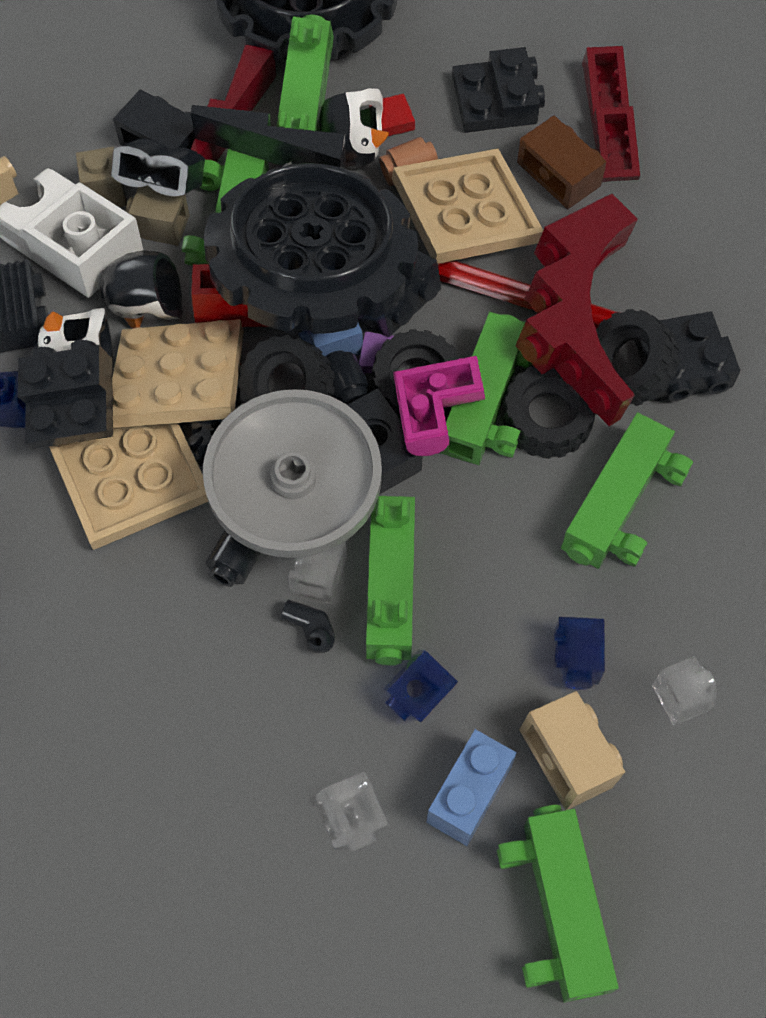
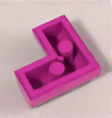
[393,356,485,456]

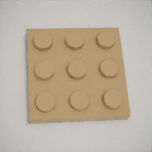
[391,149,543,264]
[112,319,244,428]
[49,423,208,550]

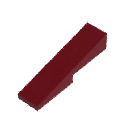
[191,45,277,162]
[582,46,641,182]

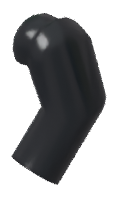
[281,599,335,653]

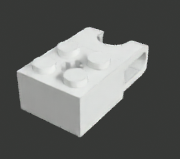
[0,168,143,298]

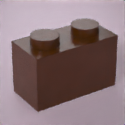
[517,115,606,210]

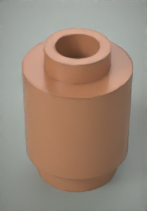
[379,137,438,186]

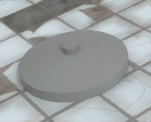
[203,389,382,558]

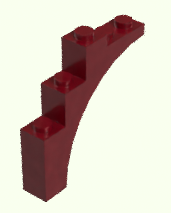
[515,193,638,426]

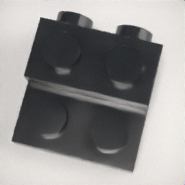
[452,47,545,133]
[634,311,741,401]
[18,340,113,449]

